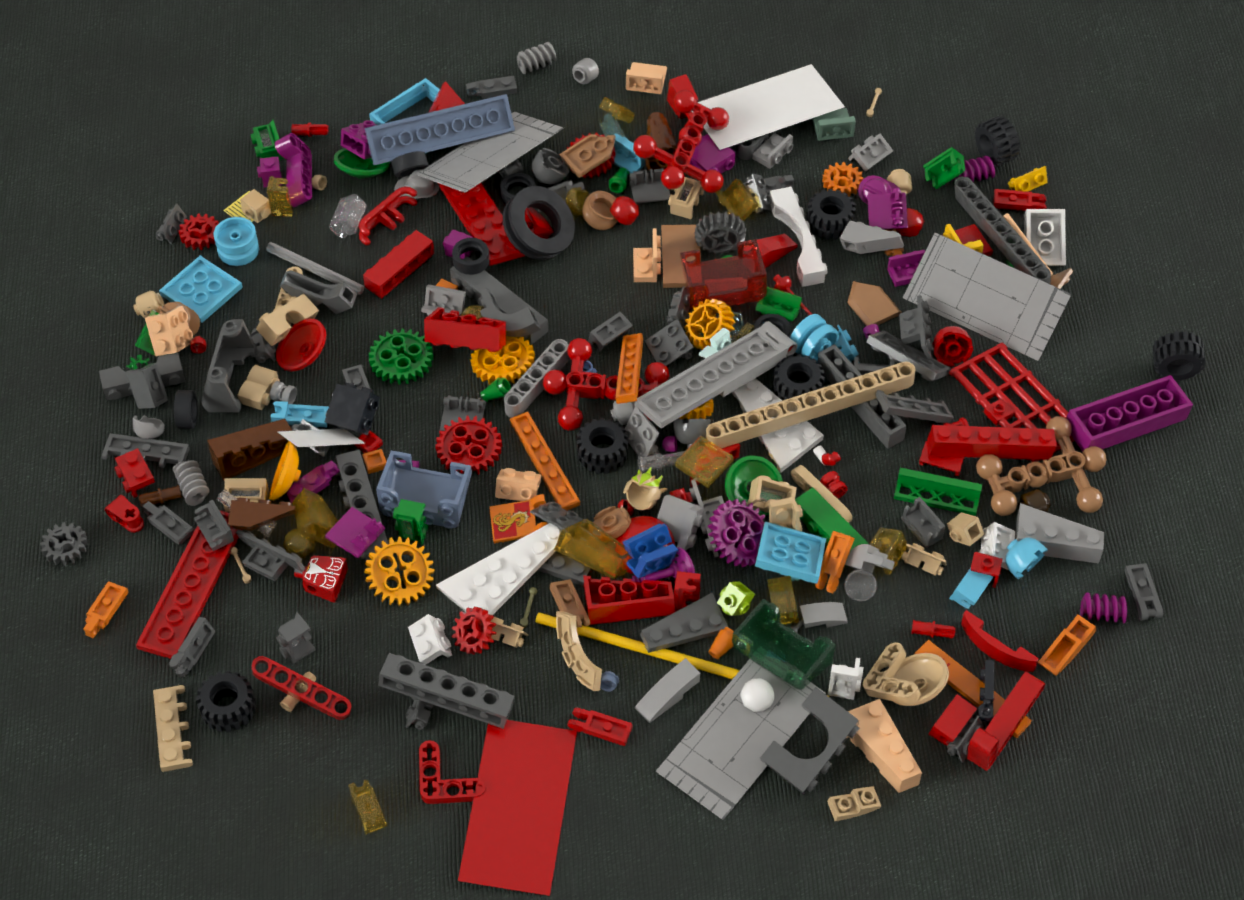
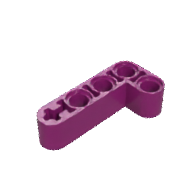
[275,133,312,207]

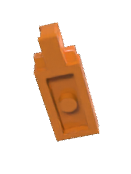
[83,582,129,638]

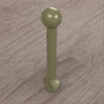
[520,587,537,627]

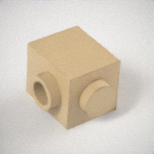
[240,189,271,223]
[947,512,985,546]

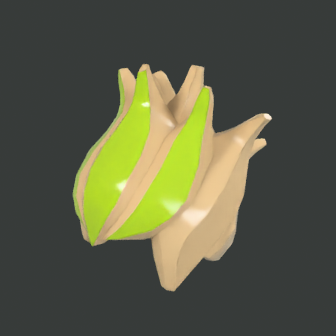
[623,467,667,512]

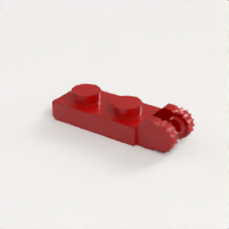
[993,189,1046,210]
[567,707,633,746]

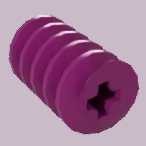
[954,156,995,182]
[1080,592,1127,623]

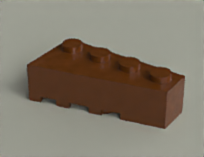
[207,419,298,481]

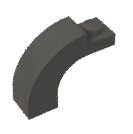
[480,288,541,337]

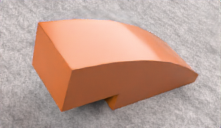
[1038,614,1096,676]

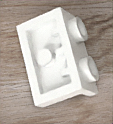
[979,522,1015,570]
[828,658,864,700]

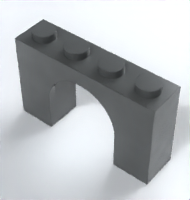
[760,687,860,794]

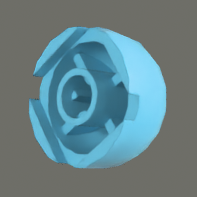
[1005,537,1048,579]

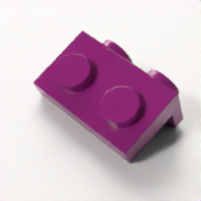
[887,250,925,287]

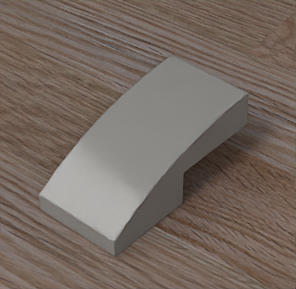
[800,602,848,628]

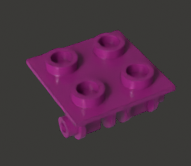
[868,188,908,229]

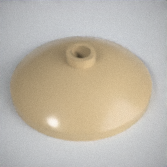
[887,653,949,706]

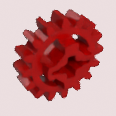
[179,213,219,250]
[452,606,497,655]

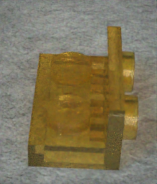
[870,527,907,575]

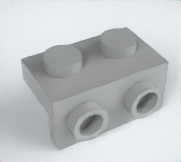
[421,285,466,316]

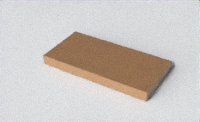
[661,225,702,288]

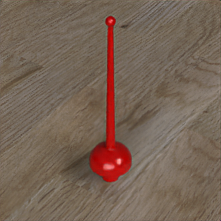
[773,274,812,315]

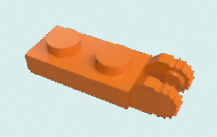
[815,531,855,593]

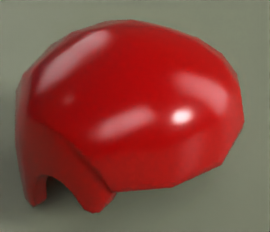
[610,196,639,225]
[896,208,924,237]

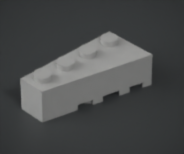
[1015,503,1104,563]

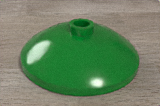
[334,148,390,178]
[725,456,783,516]

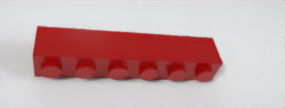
[927,425,1057,460]

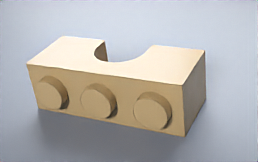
[256,294,319,346]

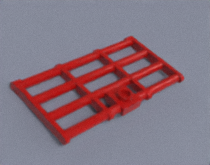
[949,342,1074,462]

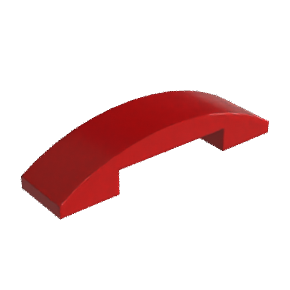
[961,610,1039,672]

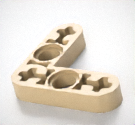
[863,643,921,705]

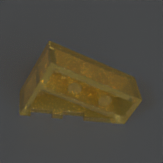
[554,518,632,579]

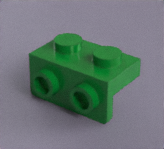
[756,287,802,322]

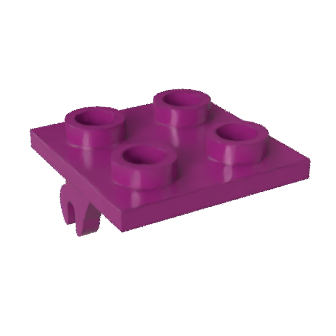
[325,507,385,558]

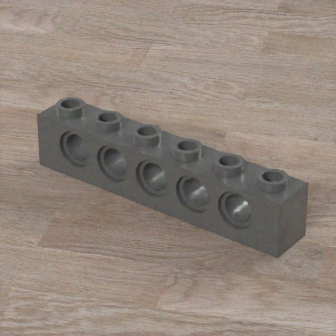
[336,450,389,562]
[378,653,515,729]

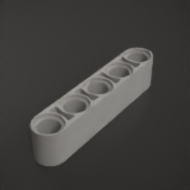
[504,339,569,418]

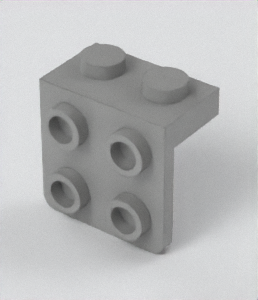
[657,495,704,550]

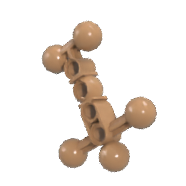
[976,416,1107,516]

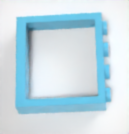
[370,78,440,154]

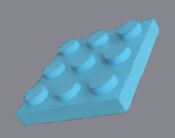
[159,256,243,323]
[755,522,826,584]

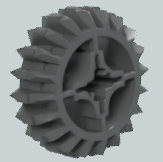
[694,211,746,254]

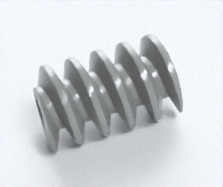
[517,42,557,74]
[173,460,209,506]

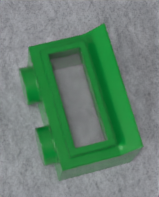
[250,120,284,160]
[393,499,429,545]

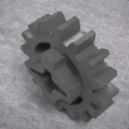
[40,522,88,566]

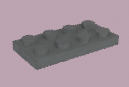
[866,330,951,381]

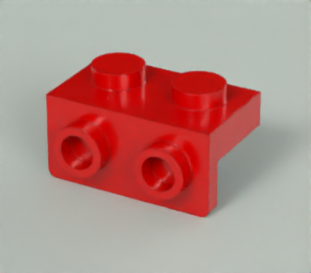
[114,448,155,498]

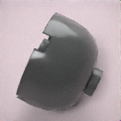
[532,148,570,185]
[673,419,714,449]

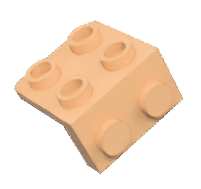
[145,306,193,356]

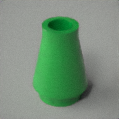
[609,167,629,193]
[480,377,511,402]

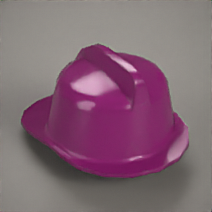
[858,175,901,205]

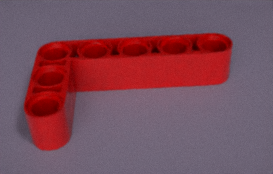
[967,672,1046,771]

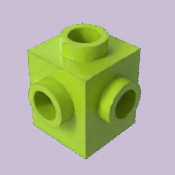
[717,581,755,616]

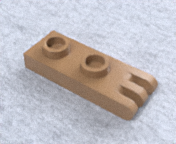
[550,579,590,628]

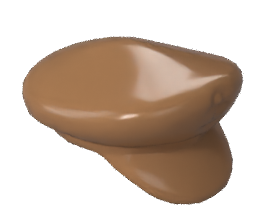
[582,191,617,230]

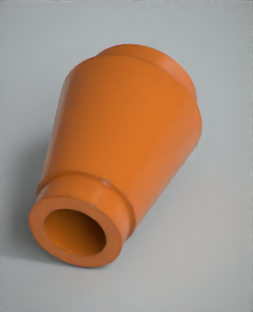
[708,627,739,660]

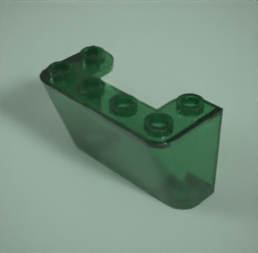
[732,599,836,690]

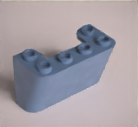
[376,450,472,529]

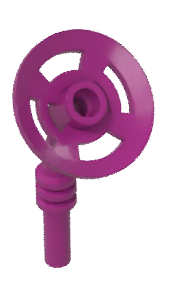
[632,547,695,582]

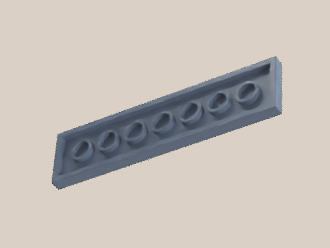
[364,94,515,165]

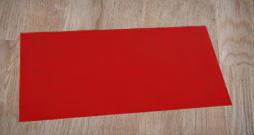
[458,720,577,896]

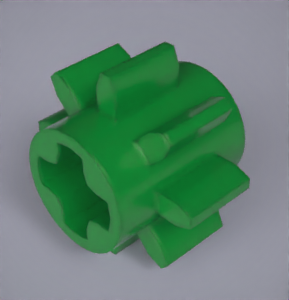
[126,354,150,370]

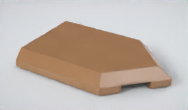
[560,134,616,178]
[848,281,902,326]

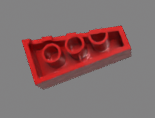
[424,307,506,352]
[583,575,675,625]

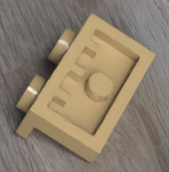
[769,497,803,532]

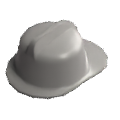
[394,169,439,199]

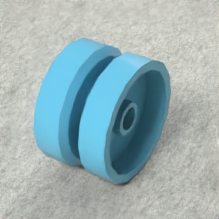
[213,217,260,266]
[790,314,839,361]

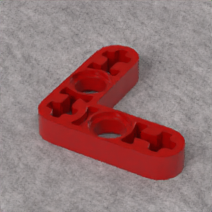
[419,740,486,804]

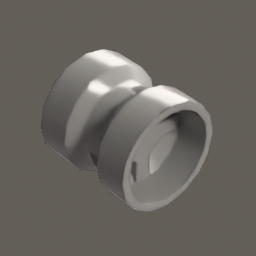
[270,381,297,404]

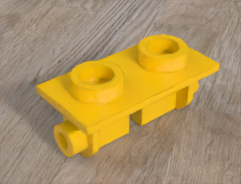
[1008,166,1047,192]

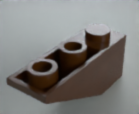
[228,497,297,531]

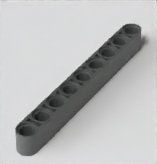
[955,177,1051,285]

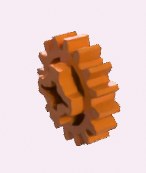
[822,162,863,197]

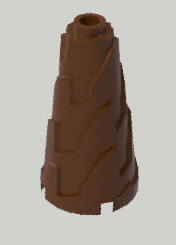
[645,112,677,171]

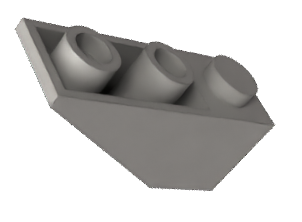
[840,221,904,254]

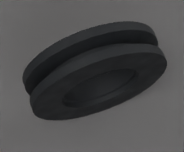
[503,186,575,260]

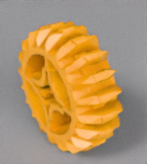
[684,299,736,350]

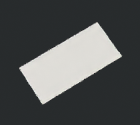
[278,429,365,447]

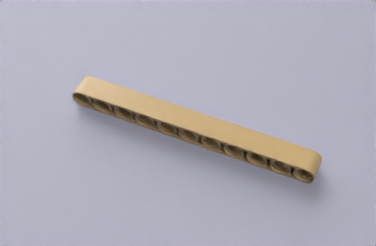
[706,362,915,450]

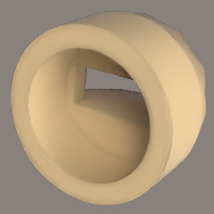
[311,175,327,191]

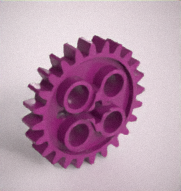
[708,499,765,567]

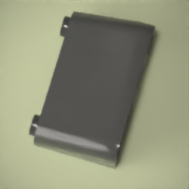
[201,319,257,413]

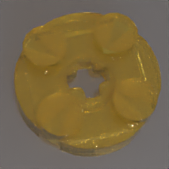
[599,97,635,124]

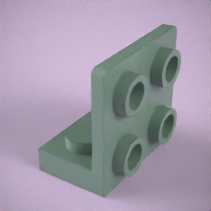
[812,108,856,141]

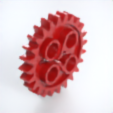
[435,416,502,475]

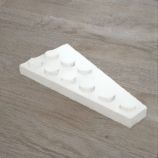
[732,378,824,473]
[436,523,570,615]

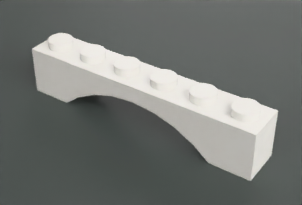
[769,187,827,287]

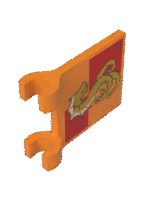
[490,494,548,543]

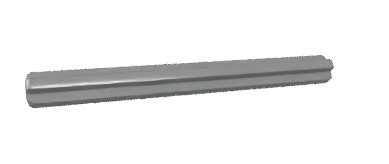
[266,242,365,295]

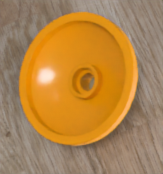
[269,441,301,501]

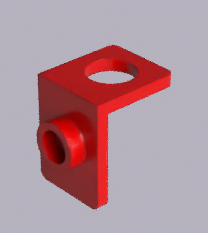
[970,552,1003,588]

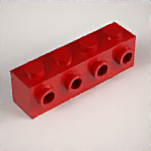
[363,230,434,299]

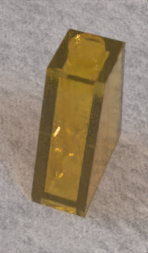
[292,488,338,549]

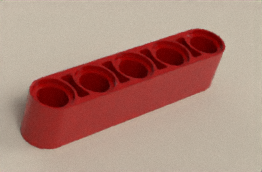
[252,656,351,720]

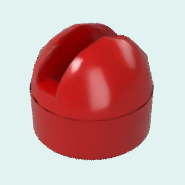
[190,336,206,354]
[617,499,634,516]

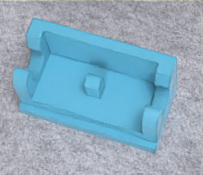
[949,567,993,609]

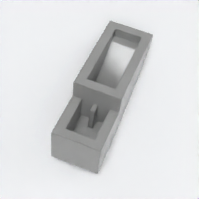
[635,658,700,723]

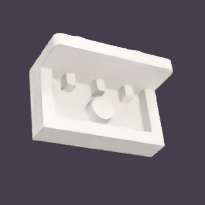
[408,614,452,665]

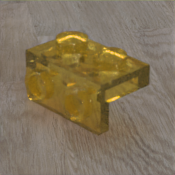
[716,178,759,221]

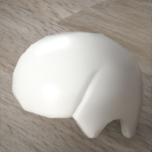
[740,678,774,712]

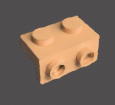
[495,468,542,501]

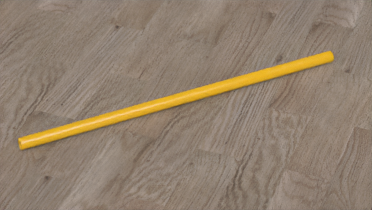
[535,612,830,697]

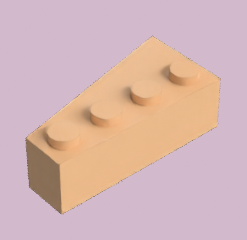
[848,699,922,793]

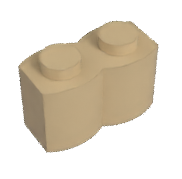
[238,365,280,410]

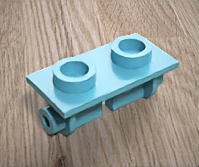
[836,325,859,363]

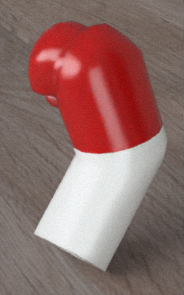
[813,445,841,466]

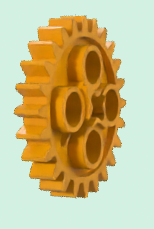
[470,336,535,385]
[364,537,434,606]

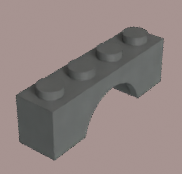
[99,352,186,401]

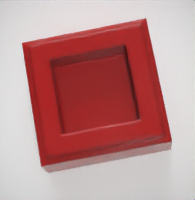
[354,430,383,453]

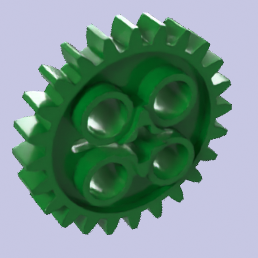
[369,328,433,385]

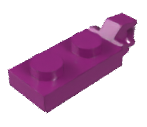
[286,460,340,507]

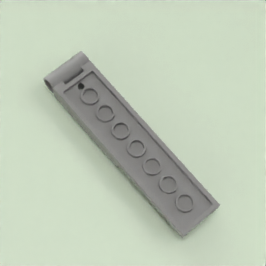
[635,321,798,428]

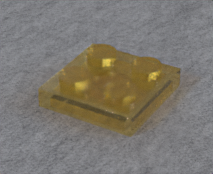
[675,436,733,488]

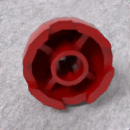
[932,326,973,366]

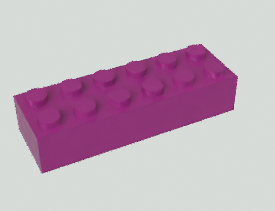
[1066,375,1193,452]

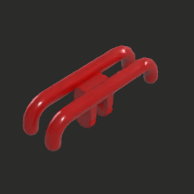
[359,186,417,245]

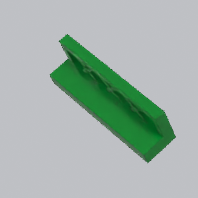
[894,468,982,516]

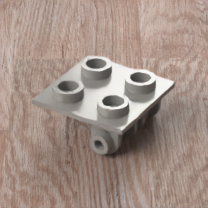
[625,406,659,462]

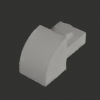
[845,544,895,573]

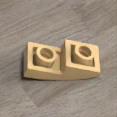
[827,786,881,821]

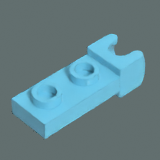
[271,401,329,428]

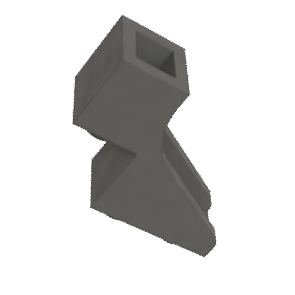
[280,270,358,315]

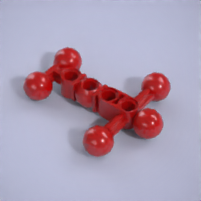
[633,90,729,193]
[542,338,670,431]

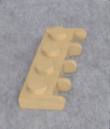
[153,685,193,772]

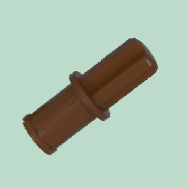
[139,485,182,507]

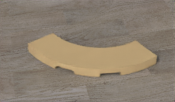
[556,611,602,691]

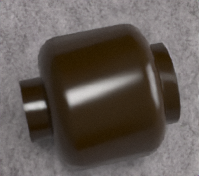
[1018,489,1051,512]

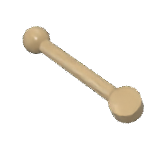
[866,88,882,117]
[231,547,251,583]

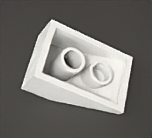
[1024,209,1066,266]

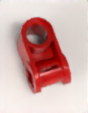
[104,495,144,533]

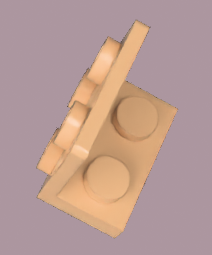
[626,62,667,94]
[633,228,661,282]

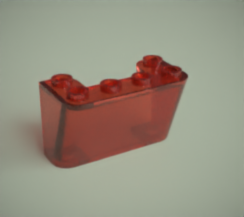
[680,239,767,310]

